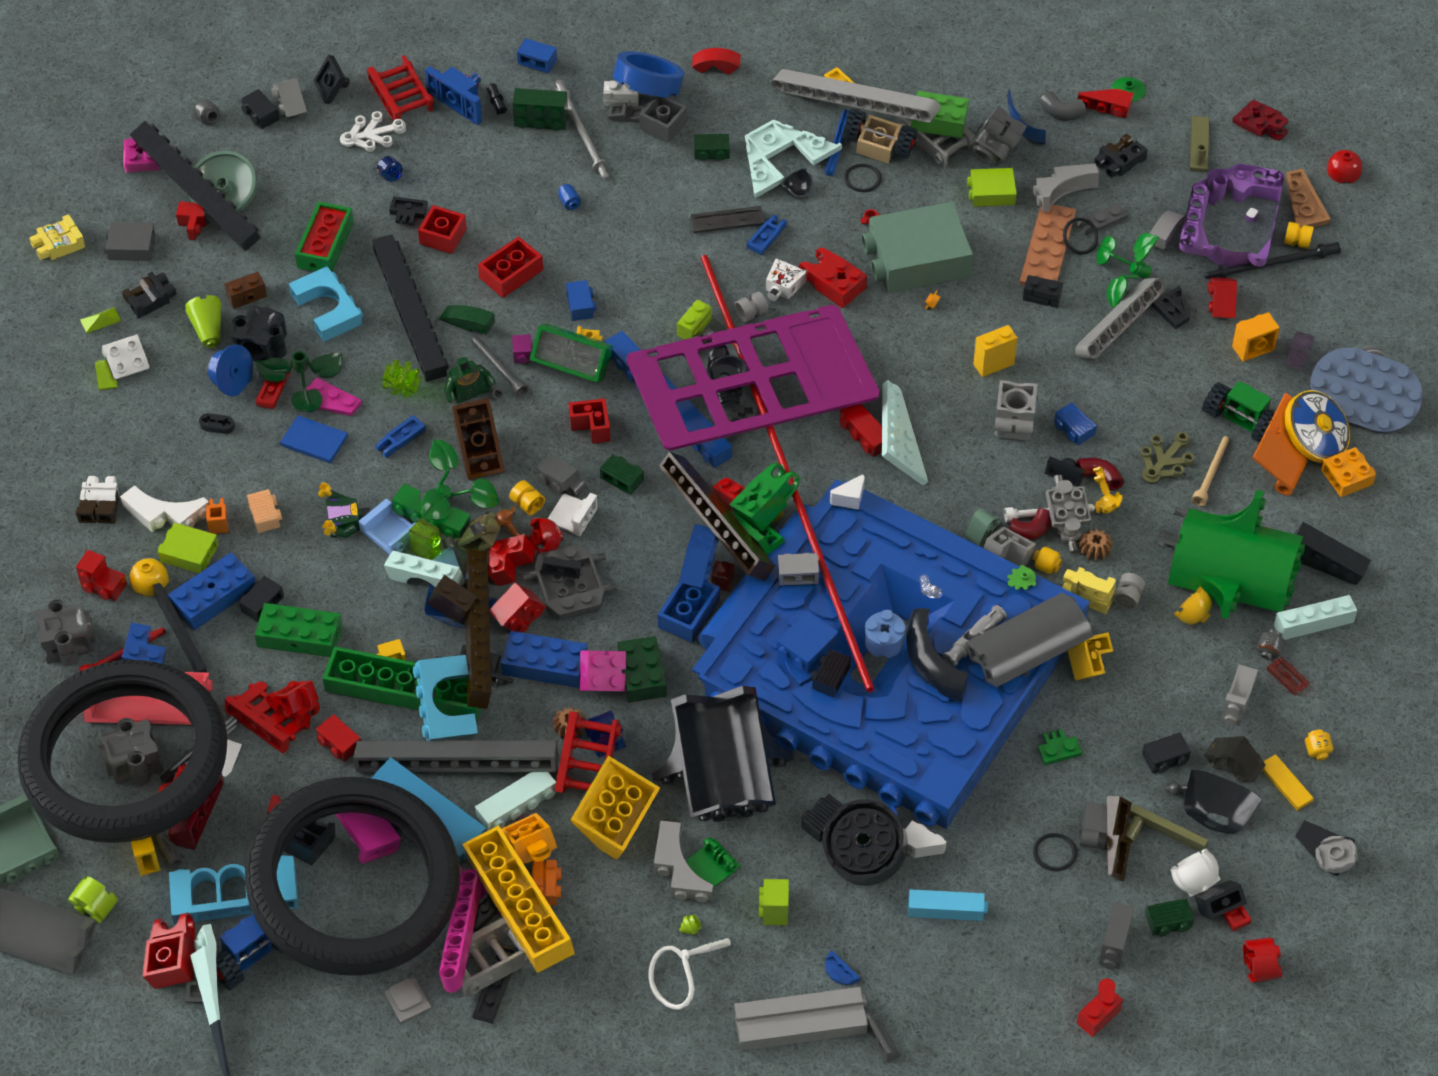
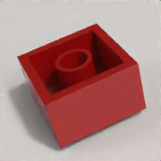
[418,205,467,254]
[489,582,546,633]

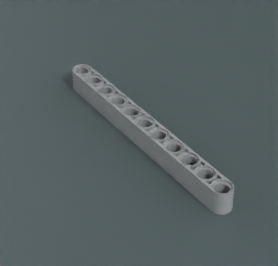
[771,69,941,122]

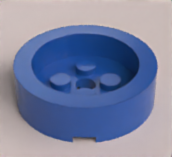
[613,51,685,97]

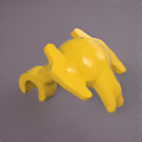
[1093,467,1123,514]

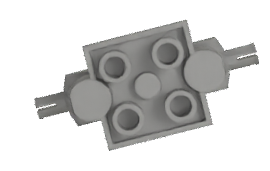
[1046,475,1091,553]

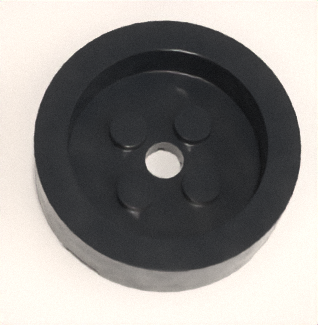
[822,799,908,886]

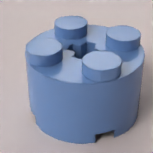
[865,610,905,658]

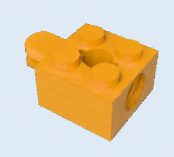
[501,813,558,864]

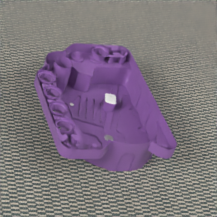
[1179,164,1284,267]

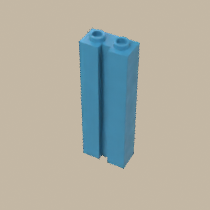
[372,757,486,864]

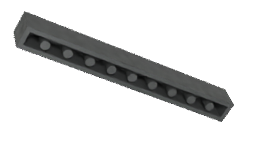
[353,740,559,772]

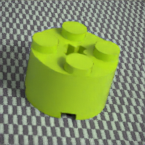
[68,877,118,924]

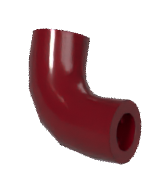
[1076,457,1124,491]
[1008,508,1052,541]

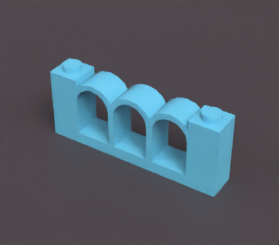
[169,855,299,925]

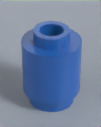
[558,184,581,210]

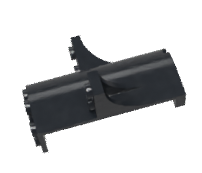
[652,686,794,822]

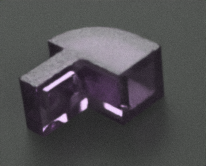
[1285,331,1315,371]

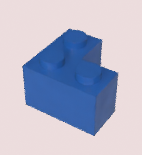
[122,622,166,664]

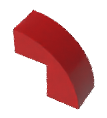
[692,48,741,75]

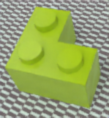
[759,879,789,925]

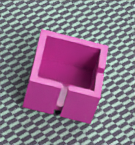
[580,650,626,692]

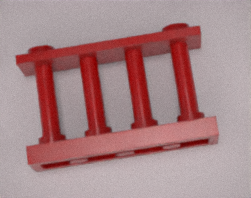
[367,55,434,122]
[555,711,622,793]

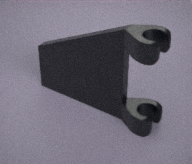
[1296,820,1355,876]

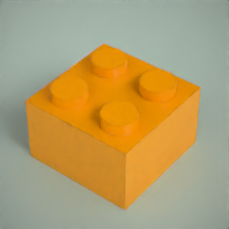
[1232,312,1280,362]

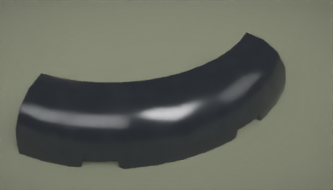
[906,608,968,703]

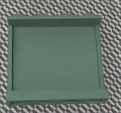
[0,794,60,886]

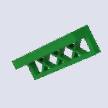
[730,510,785,555]

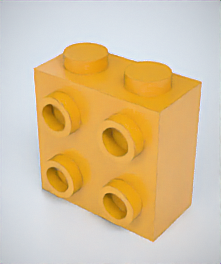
[1321,447,1376,497]

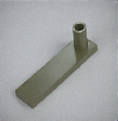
[1190,116,1209,172]
[1125,804,1208,852]

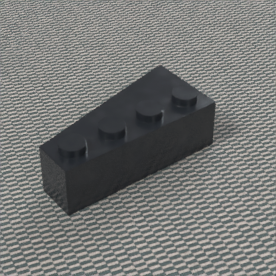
[1294,522,1371,585]

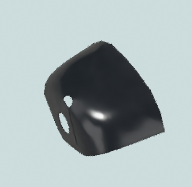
[1184,770,1262,834]

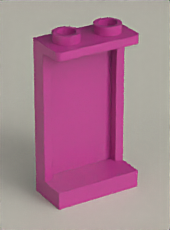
[335,812,401,864]

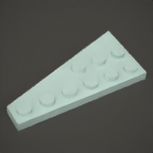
[882,380,928,485]

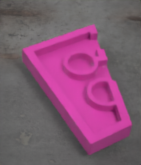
[307,377,362,416]

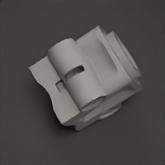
[994,380,1037,440]

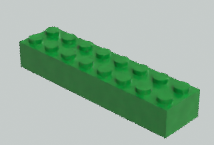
[322,646,482,722]

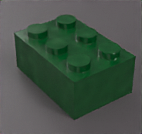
[512,88,568,130]
[617,636,667,703]

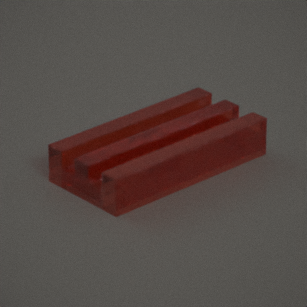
[1267,656,1309,696]

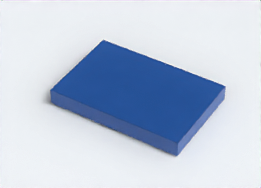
[280,415,348,464]

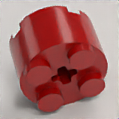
[1242,937,1282,983]

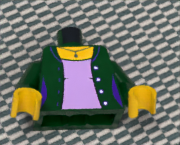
[318,483,370,539]

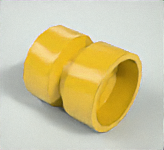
[1284,222,1314,249]
[509,480,545,515]

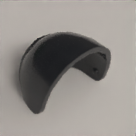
[781,168,813,198]

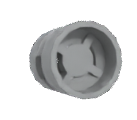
[735,291,768,323]
[1113,573,1145,610]

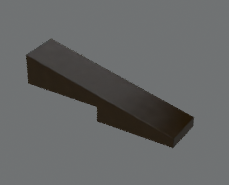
[1107,796,1132,881]

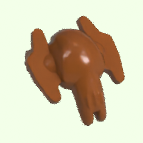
[496,506,528,538]

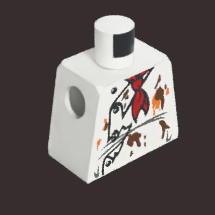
[766,258,806,301]

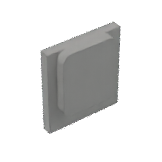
[384,977,431,1023]

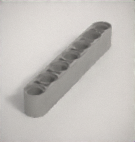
[1075,278,1165,359]

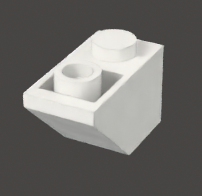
[905,821,947,858]

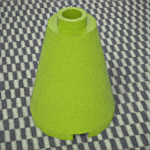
[185,295,222,348]

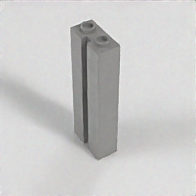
[734,987,870,1051]

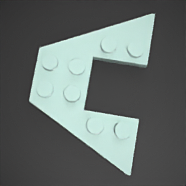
[745,120,842,198]

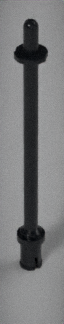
[1204,242,1341,279]

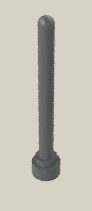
[472,337,528,397]

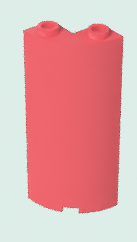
[84,672,213,725]

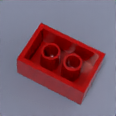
[478,236,544,298]

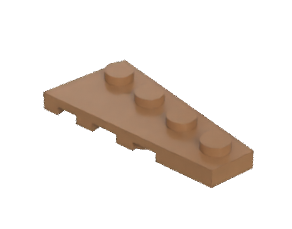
[1286,168,1331,227]

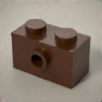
[224,272,267,309]

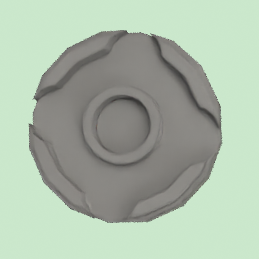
[1316,836,1358,873]

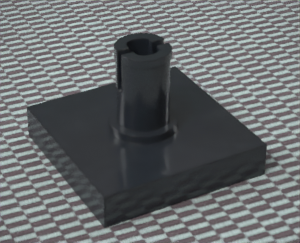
[313,55,350,104]

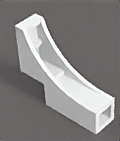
[120,486,209,532]

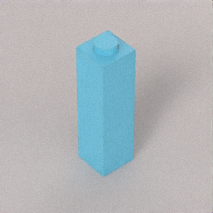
[908,889,988,921]

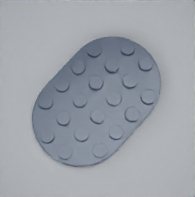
[1310,348,1422,433]

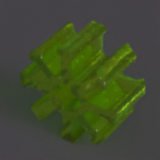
[381,360,421,397]

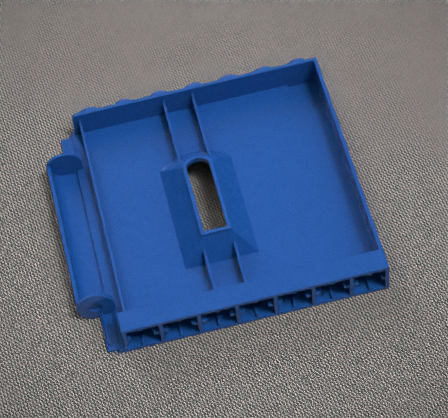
[692,479,1090,829]

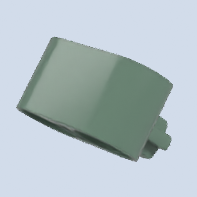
[965,508,1001,547]

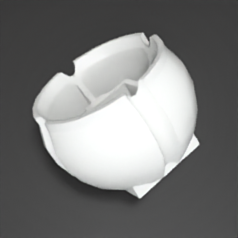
[1170,849,1221,897]

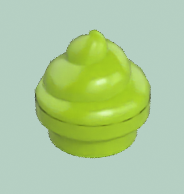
[679,914,702,935]

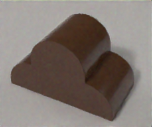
[451,398,505,480]

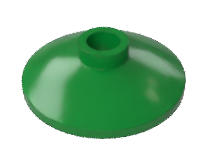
[1111,77,1146,102]

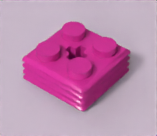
[123,138,160,172]

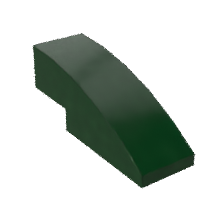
[439,305,495,335]

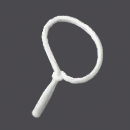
[648,938,731,1010]

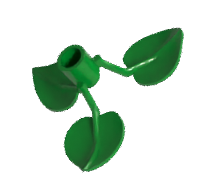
[1096,233,1160,308]
[421,439,499,521]

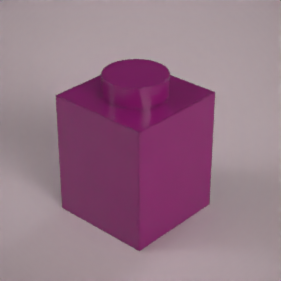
[512,334,532,364]

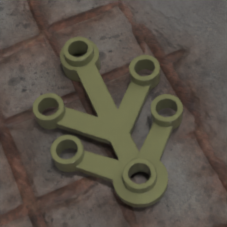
[1140,432,1194,484]

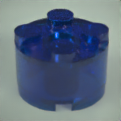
[585,710,626,757]

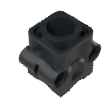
[232,305,287,362]

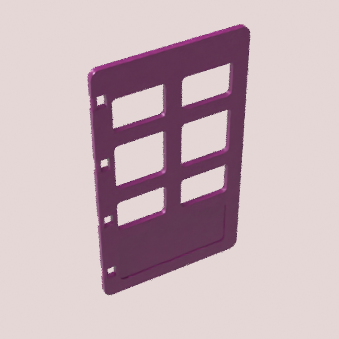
[627,305,880,451]

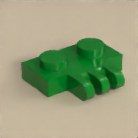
[1037,729,1083,766]

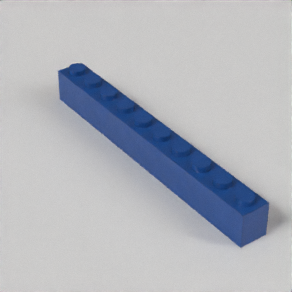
[604,331,732,468]

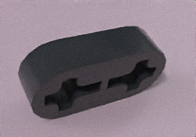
[199,413,235,434]

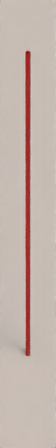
[701,255,874,693]

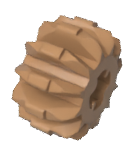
[1079,528,1113,562]
[553,706,586,738]

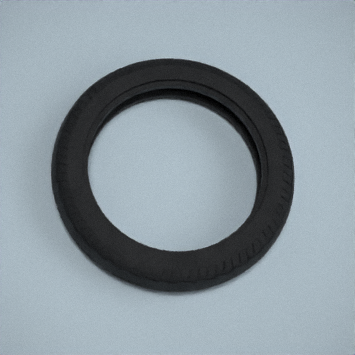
[17,660,227,843]
[245,777,460,976]

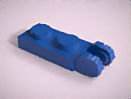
[747,214,787,255]
[375,415,426,458]

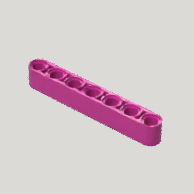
[439,869,482,993]

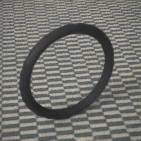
[844,163,881,192]
[1063,217,1098,255]
[1033,833,1077,871]

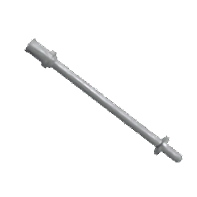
[553,80,609,179]

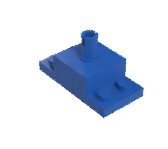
[425,66,482,126]

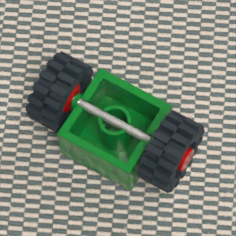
[1202,381,1275,443]

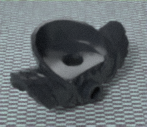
[707,345,748,405]

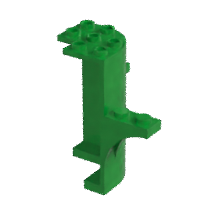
[1168,490,1305,619]

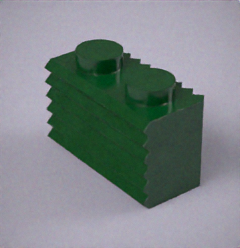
[694,134,730,161]
[600,454,644,495]
[1145,898,1194,936]

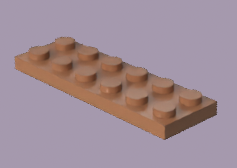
[1019,205,1076,286]

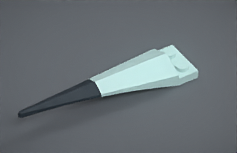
[190,924,231,1076]

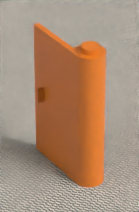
[1252,393,1309,496]

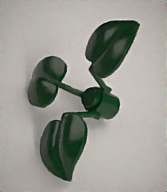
[256,351,342,413]

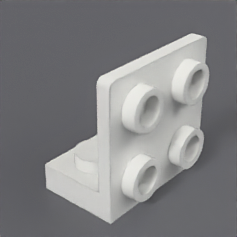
[102,334,150,380]
[548,493,598,536]

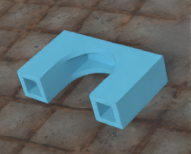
[289,266,363,342]
[413,655,478,741]

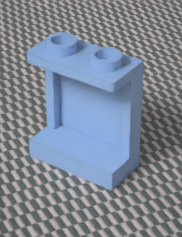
[359,498,420,555]

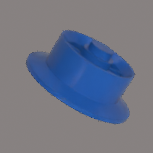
[208,345,253,396]

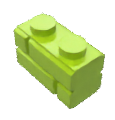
[677,300,712,340]

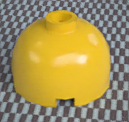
[130,558,169,597]
[1174,586,1212,625]

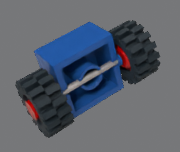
[216,914,283,990]

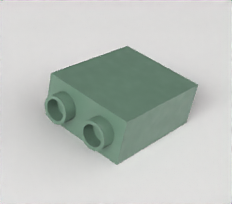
[861,202,973,293]

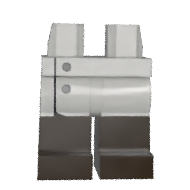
[76,476,119,524]

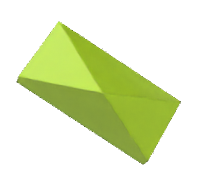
[80,307,121,333]
[95,359,117,390]

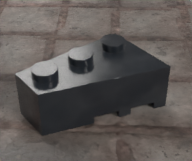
[260,821,335,866]

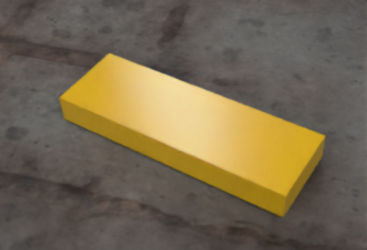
[1259,754,1314,810]

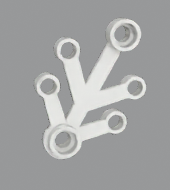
[340,111,406,152]

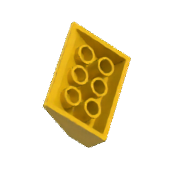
[570,756,660,860]

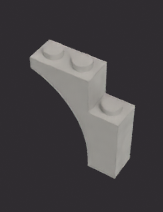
[1033,163,1099,212]
[1220,664,1258,727]
[654,821,713,903]

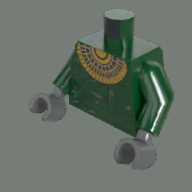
[444,357,503,415]

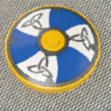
[1285,390,1350,463]

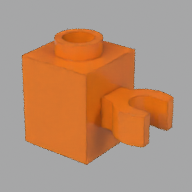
[206,498,229,534]

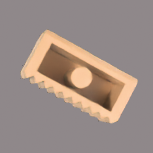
[247,489,282,533]

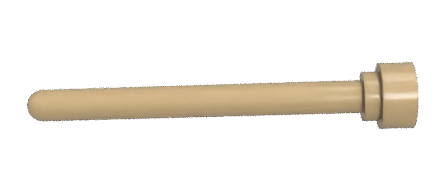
[1191,436,1230,507]

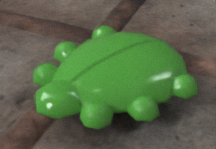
[1007,565,1036,590]

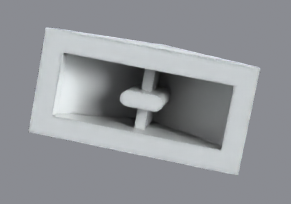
[830,474,865,510]

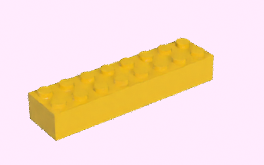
[462,825,575,973]

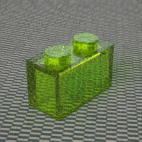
[409,518,442,560]

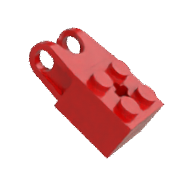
[798,247,867,308]
[143,912,196,989]

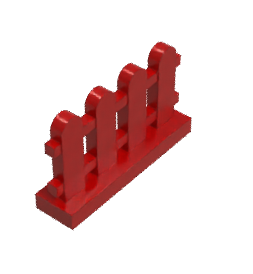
[225,681,311,754]

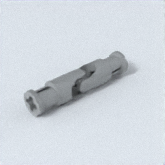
[942,605,1007,667]

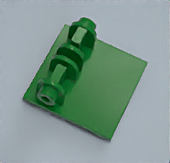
[685,837,741,888]

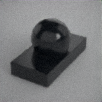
[1045,456,1085,487]

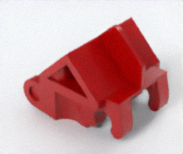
[266,680,320,725]

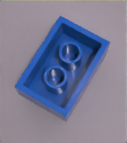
[657,582,720,643]

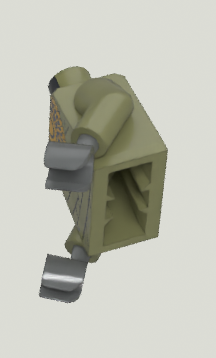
[441,511,501,553]

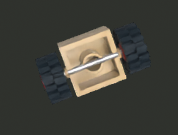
[842,108,917,164]

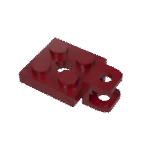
[1233,99,1288,141]

